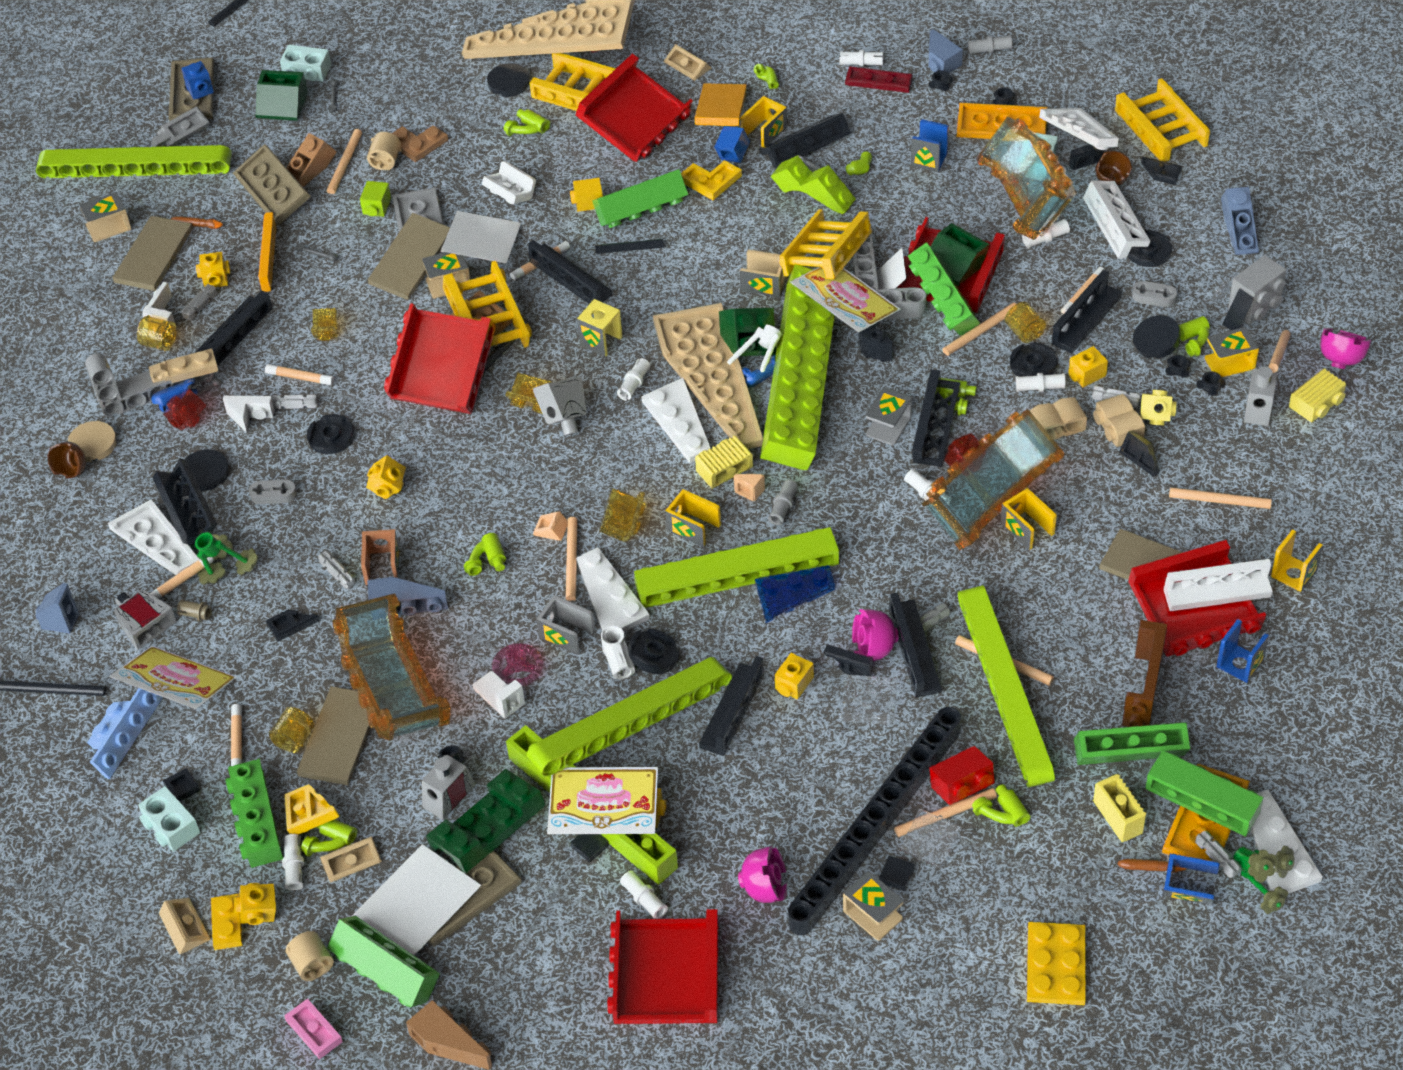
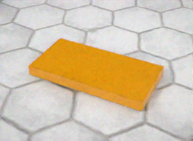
[695,83,747,126]
[956,103,1047,141]
[1162,763,1250,862]

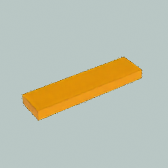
[258,212,277,292]

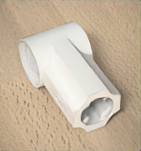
[601,625,635,680]

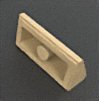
[663,44,711,81]
[320,836,382,883]
[159,898,210,955]

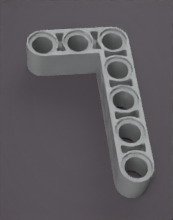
[852,233,926,320]
[85,353,214,417]

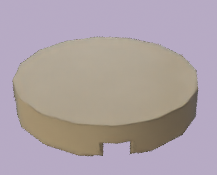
[68,421,117,462]

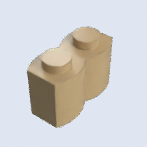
[1093,394,1145,447]
[1029,397,1087,442]

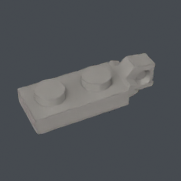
[151,107,210,147]

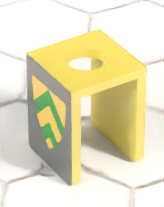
[577,299,622,357]

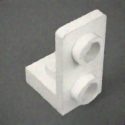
[143,282,176,333]
[472,671,525,719]

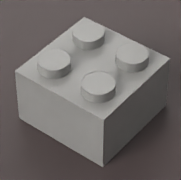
[1228,255,1287,325]

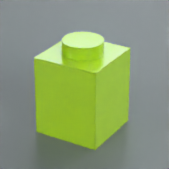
[360,181,391,217]

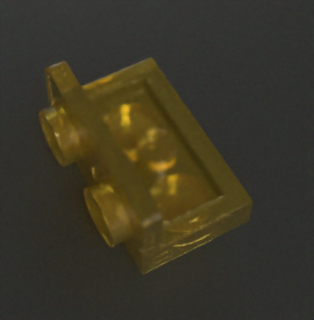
[505,373,551,414]
[599,488,646,542]

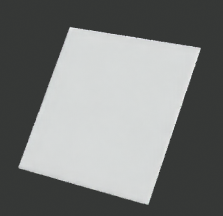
[876,248,906,290]

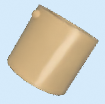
[367,132,402,170]
[285,931,334,981]

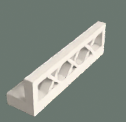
[1083,181,1150,259]
[1163,559,1273,611]

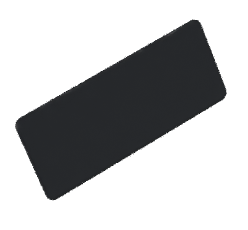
[1222,288,1254,330]

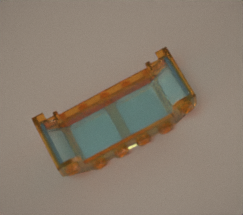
[976,116,1077,240]
[921,409,1066,550]
[332,593,451,741]

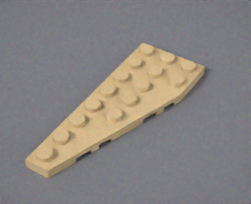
[462,0,635,59]
[653,303,763,449]

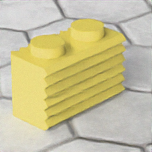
[1289,368,1346,423]
[695,436,753,489]
[1093,774,1146,842]

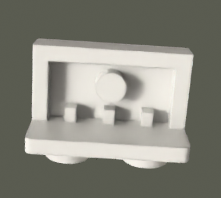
[482,161,536,204]

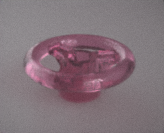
[492,643,543,686]

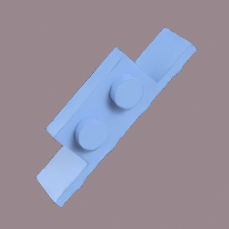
[87,688,163,779]

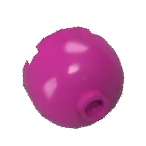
[1320,328,1371,369]
[852,609,898,661]
[738,846,787,903]

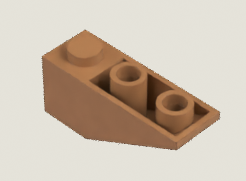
[286,133,336,187]
[406,1000,492,1070]

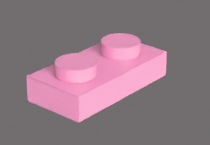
[285,999,343,1059]

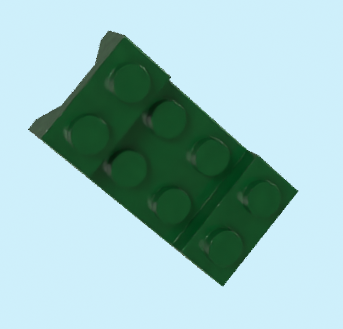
[426,769,546,874]

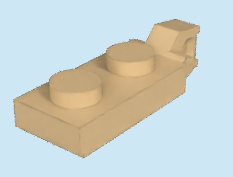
[149,349,218,383]

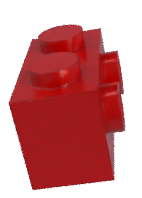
[929,746,995,805]

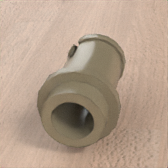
[177,599,212,622]

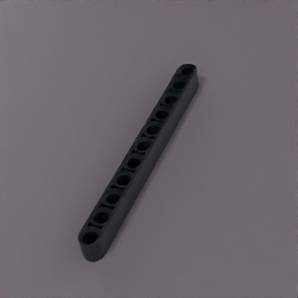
[788,707,961,935]

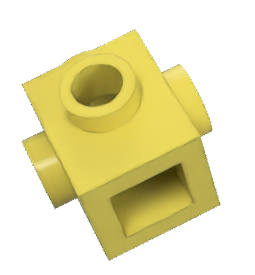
[1140,390,1177,425]

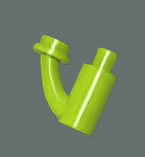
[504,109,550,136]
[1178,316,1210,357]
[939,378,976,416]
[463,533,506,576]
[972,784,1031,827]
[301,819,358,857]

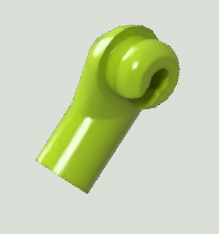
[753,63,779,89]
[846,152,872,176]

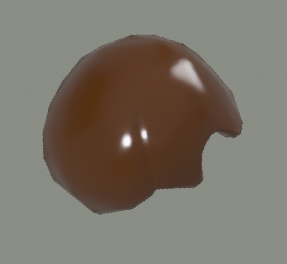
[1095,151,1132,186]
[47,441,86,479]

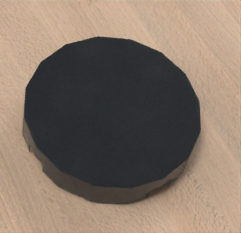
[487,63,530,97]
[1127,230,1172,267]
[1133,315,1181,359]
[1010,342,1058,377]
[307,414,355,455]
[181,449,229,491]
[627,629,680,674]

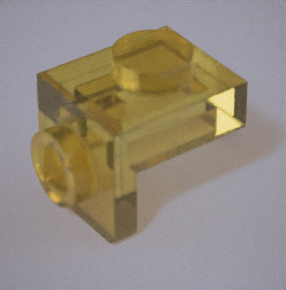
[311,308,338,341]

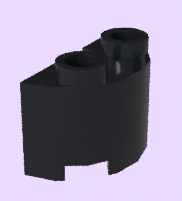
[858,322,892,362]

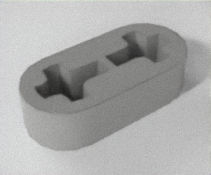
[1132,281,1177,307]
[249,480,297,504]

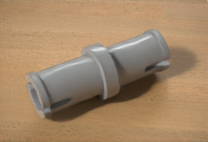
[968,35,1012,55]
[768,479,798,525]

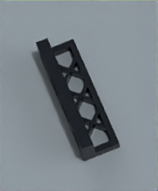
[759,113,851,168]
[528,240,612,304]
[1052,269,1122,354]
[195,290,273,366]
[912,369,961,467]
[153,458,217,545]
[889,592,942,698]
[699,656,764,756]

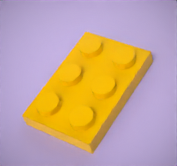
[1027,922,1085,1005]

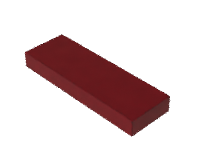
[845,66,913,93]

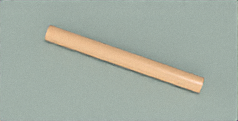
[327,129,362,194]
[942,303,1019,356]
[1268,330,1291,373]
[1169,487,1272,509]
[566,517,578,601]
[955,635,1054,686]
[894,788,997,838]

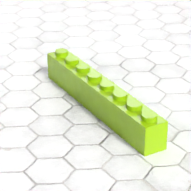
[634,527,839,608]
[506,725,678,885]

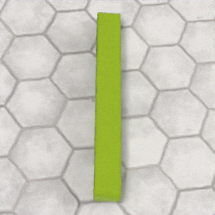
[36,145,232,178]
[957,585,1055,788]
[526,657,732,777]

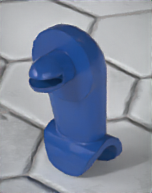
[742,354,776,388]
[151,378,198,412]

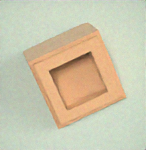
[734,474,765,501]
[533,511,568,541]

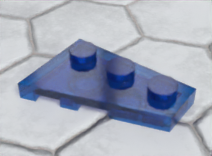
[755,565,835,623]

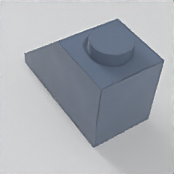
[928,29,963,74]
[36,583,79,634]

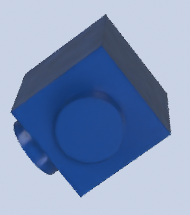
[181,61,214,100]
[714,126,750,163]

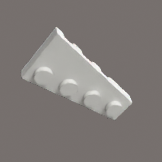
[1039,108,1119,150]
[641,378,711,463]
[108,500,199,575]
[576,547,650,632]
[1250,790,1322,894]

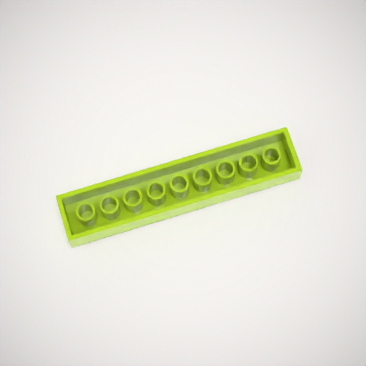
[760,264,834,470]

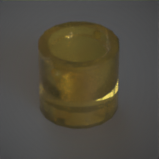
[1005,302,1046,343]
[137,315,177,351]
[269,707,315,753]

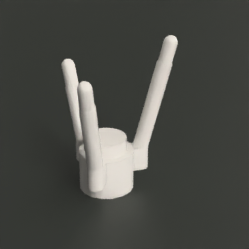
[727,325,782,372]

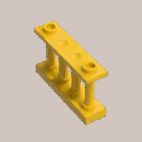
[530,53,616,111]
[1115,78,1210,162]
[780,209,872,279]
[443,261,532,348]

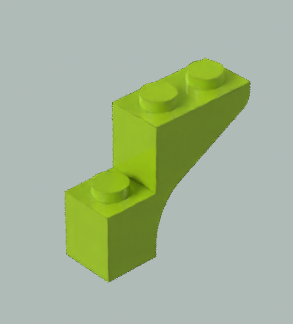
[771,155,856,214]

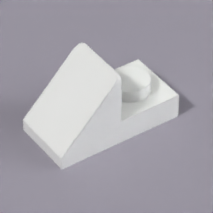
[223,396,275,432]

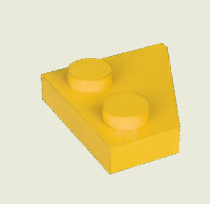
[285,784,339,835]

